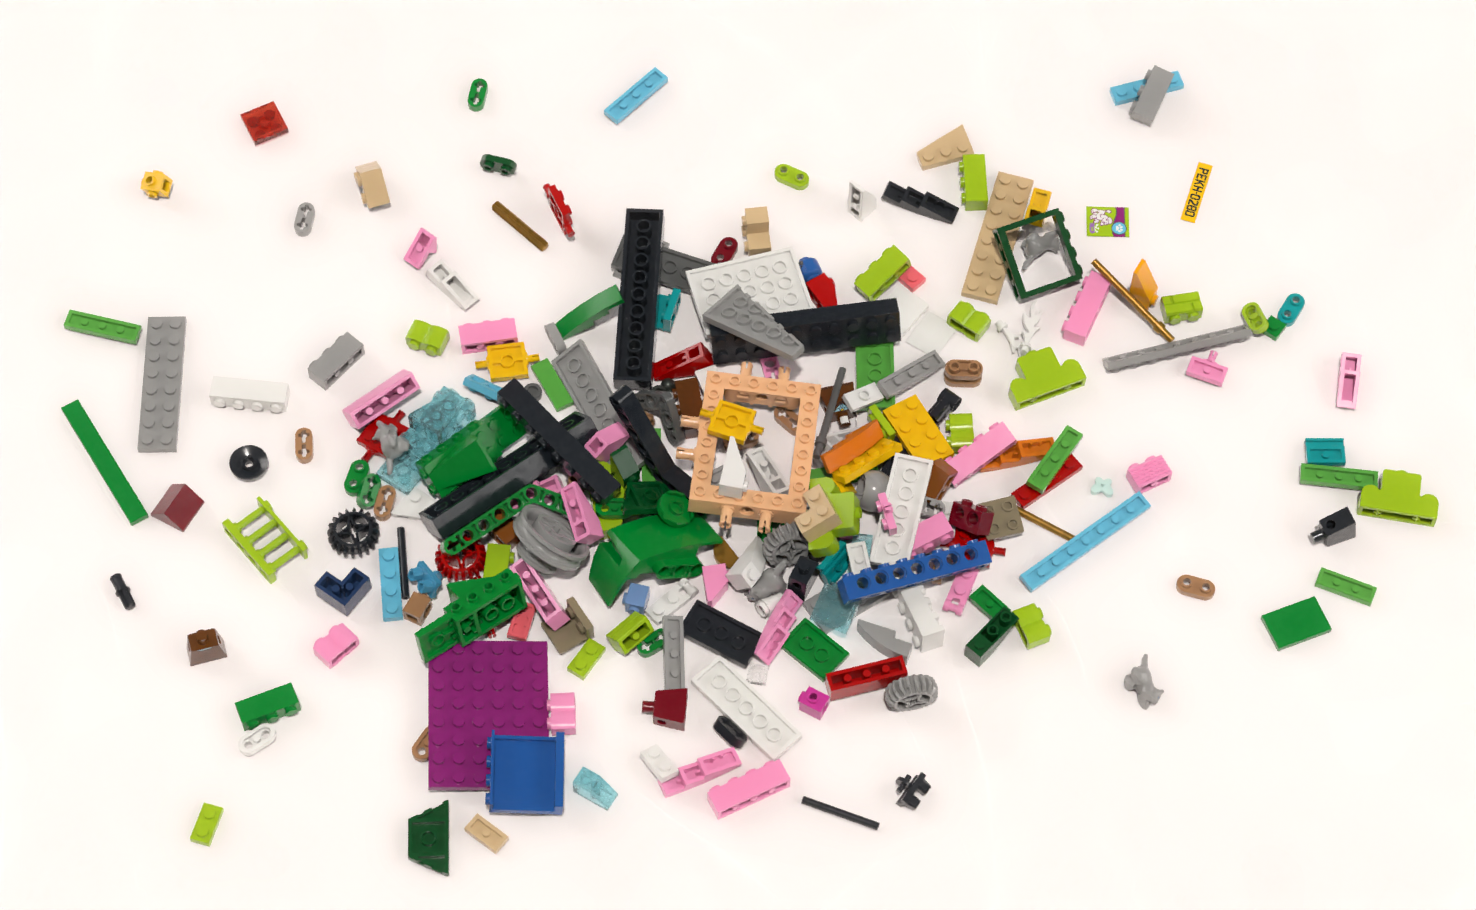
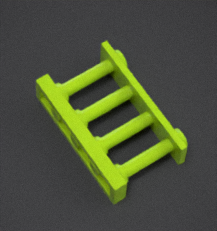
[222,496,308,584]

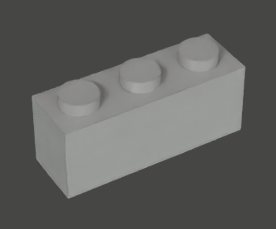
[1130,65,1174,126]
[307,332,365,391]

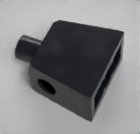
[1310,507,1356,547]
[787,556,820,601]

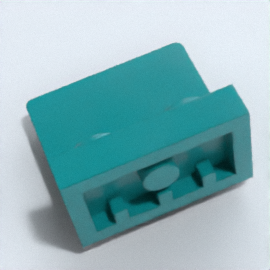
[657,288,681,332]

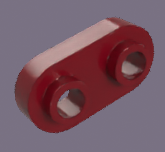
[711,237,738,264]

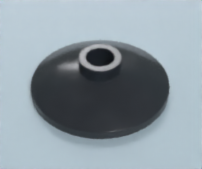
[229,445,268,480]

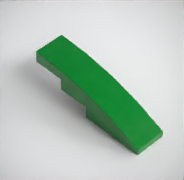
[555,284,624,340]

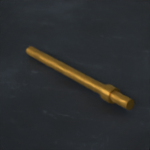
[1091,259,1175,342]

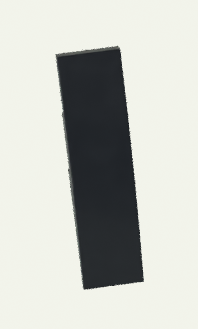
[881,180,959,224]

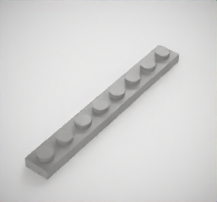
[1102,324,1252,371]

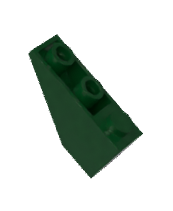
[964,606,1019,667]

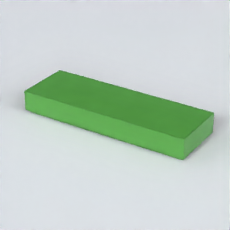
[531,358,574,412]
[1315,567,1377,607]

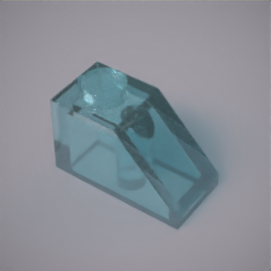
[572,766,618,811]

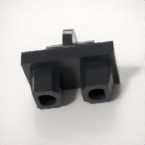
[896,772,931,810]

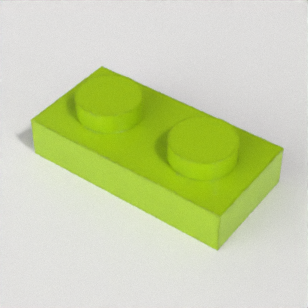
[867,404,896,441]
[567,638,606,681]
[190,802,224,847]

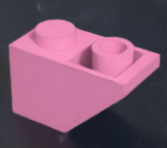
[584,422,630,462]

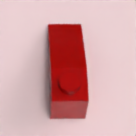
[806,273,837,308]
[654,342,714,381]

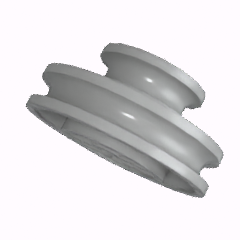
[513,504,590,574]

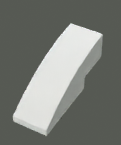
[426,259,479,310]

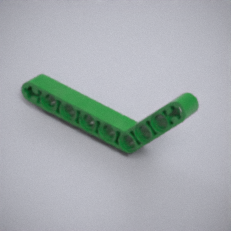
[440,484,594,556]

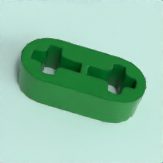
[468,78,488,112]
[356,473,381,510]
[637,628,663,658]

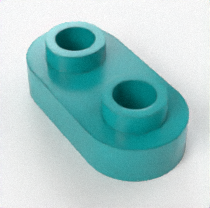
[1277,293,1305,327]

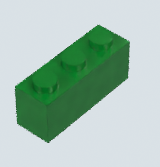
[235,682,301,731]

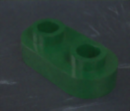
[480,154,517,176]

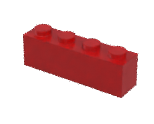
[825,655,908,701]

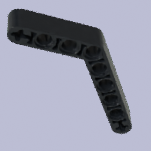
[609,385,711,519]

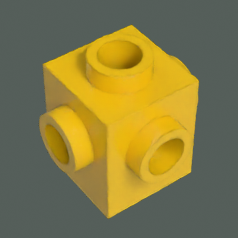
[140,170,173,198]

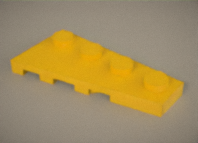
[832,438,903,484]

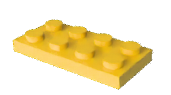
[882,394,955,460]

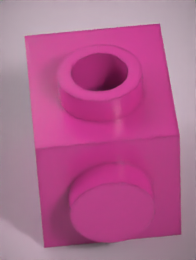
[798,686,830,720]

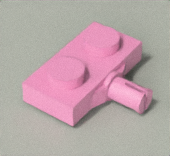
[1186,350,1228,387]
[875,492,897,535]

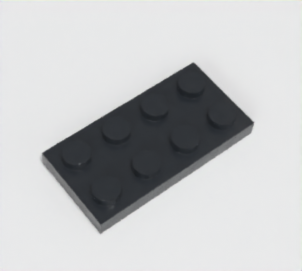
[683,599,762,669]

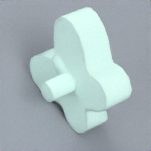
[1090,477,1113,498]

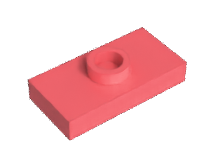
[507,603,537,641]

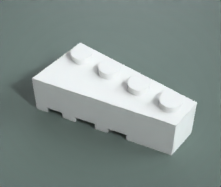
[892,571,945,653]

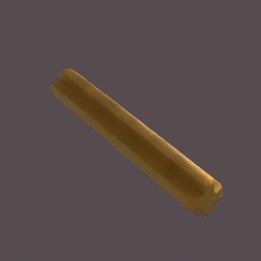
[492,201,548,251]

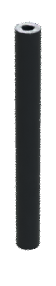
[397,527,410,600]
[801,796,880,830]

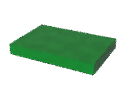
[1261,596,1332,651]
[781,618,850,683]

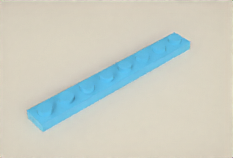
[1019,491,1151,593]

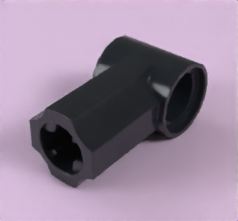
[928,388,962,426]

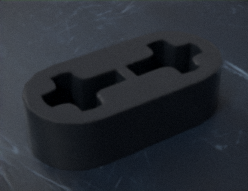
[713,716,747,748]

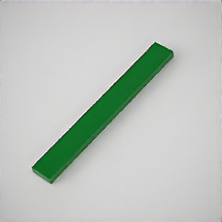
[61,399,149,526]

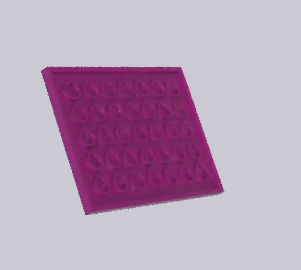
[428,641,549,790]

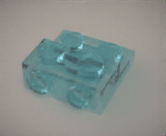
[810,582,862,635]

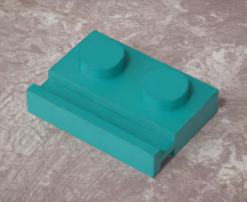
[1304,438,1346,466]
[817,540,850,587]

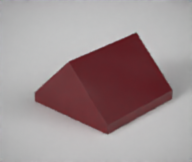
[151,484,205,532]

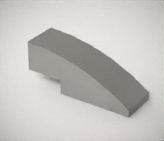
[857,619,912,665]

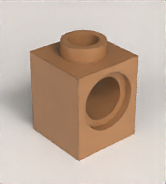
[403,591,433,626]

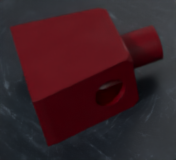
[642,688,688,731]

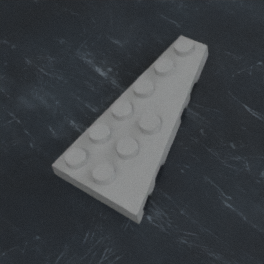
[702,284,804,362]

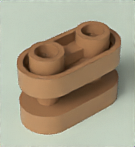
[944,359,983,388]

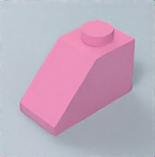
[702,563,730,607]

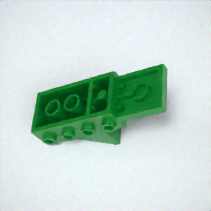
[415,405,526,498]
[414,568,528,664]

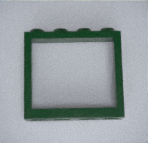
[992,208,1083,301]

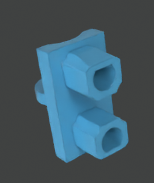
[407,561,442,598]

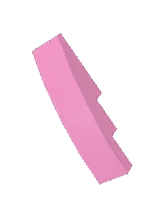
[754,589,804,666]
[658,747,742,798]

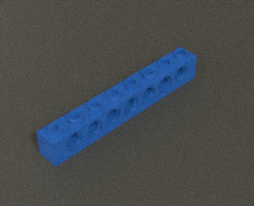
[837,539,992,605]

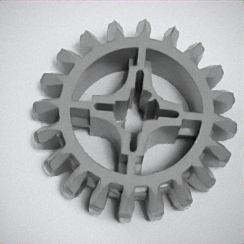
[762,521,810,567]
[885,674,938,712]

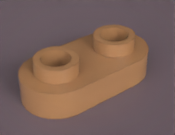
[1176,575,1215,601]
[412,727,428,762]

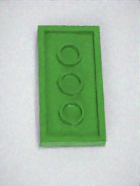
[855,342,895,411]

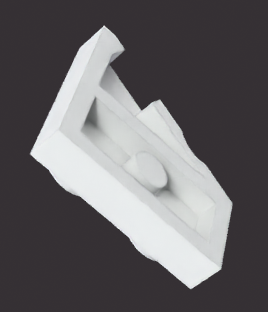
[391,486,437,520]

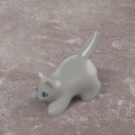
[1021,230,1061,270]
[372,420,410,475]
[744,560,787,608]
[1124,654,1164,710]

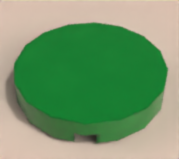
[657,491,694,528]

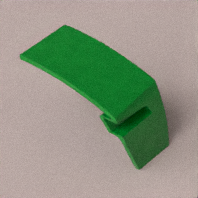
[589,512,723,606]

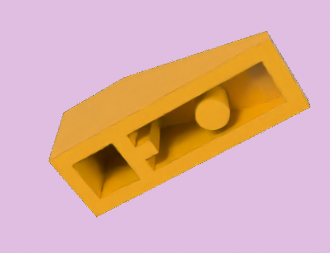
[1130,259,1159,310]

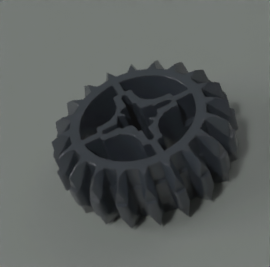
[327,508,380,559]

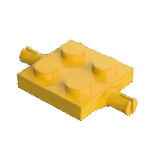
[475,342,540,382]
[699,399,764,445]

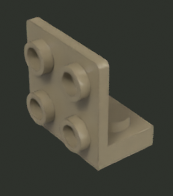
[979,495,1024,541]
[541,596,594,655]

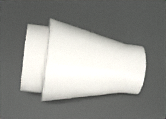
[756,593,783,618]

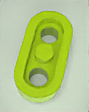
[774,164,809,190]
[1242,302,1269,334]

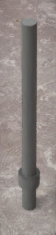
[813,367,846,459]

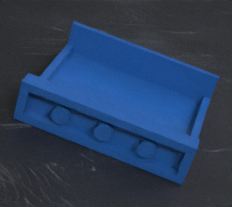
[485,730,564,815]

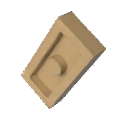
[464,813,509,854]

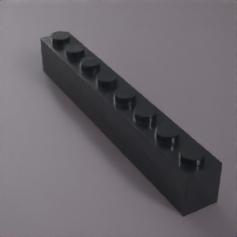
[497,378,621,506]

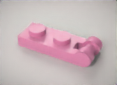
[942,569,979,616]

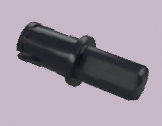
[110,573,135,610]

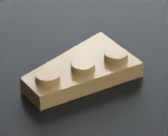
[916,124,974,171]

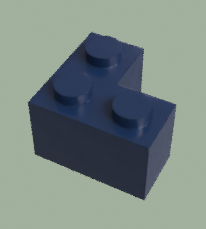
[314,567,372,616]

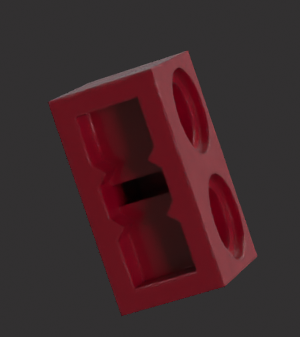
[948,499,994,535]

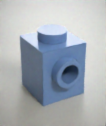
[622,583,650,615]

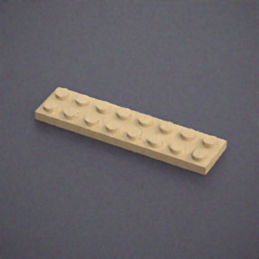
[961,171,1034,305]

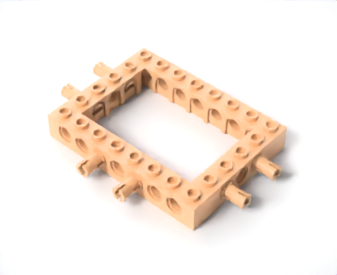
[676,361,821,534]

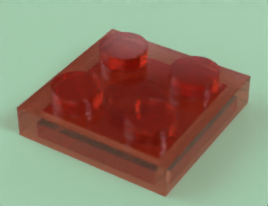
[240,101,289,146]

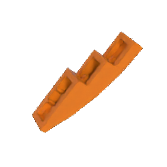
[820,419,884,474]
[980,437,1054,473]

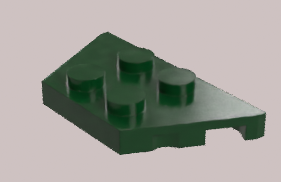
[622,481,672,515]
[408,800,449,876]

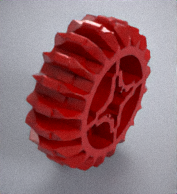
[435,532,486,582]

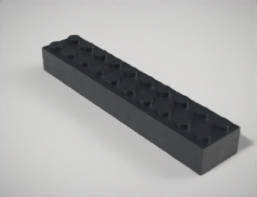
[613,208,665,390]
[709,298,901,364]
[418,411,598,540]

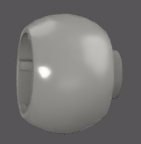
[856,470,889,512]

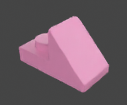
[403,227,437,269]

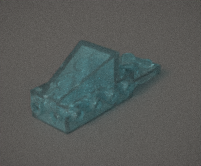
[376,386,476,496]

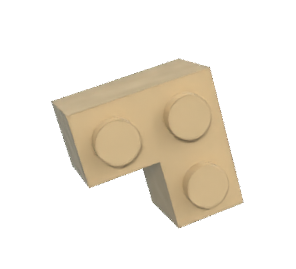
[354,161,390,208]
[741,206,771,256]
[794,484,843,543]

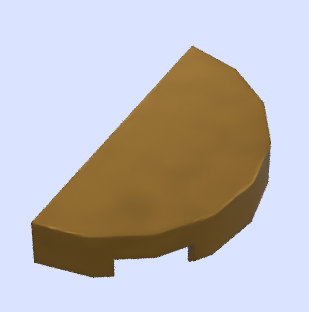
[713,536,739,569]

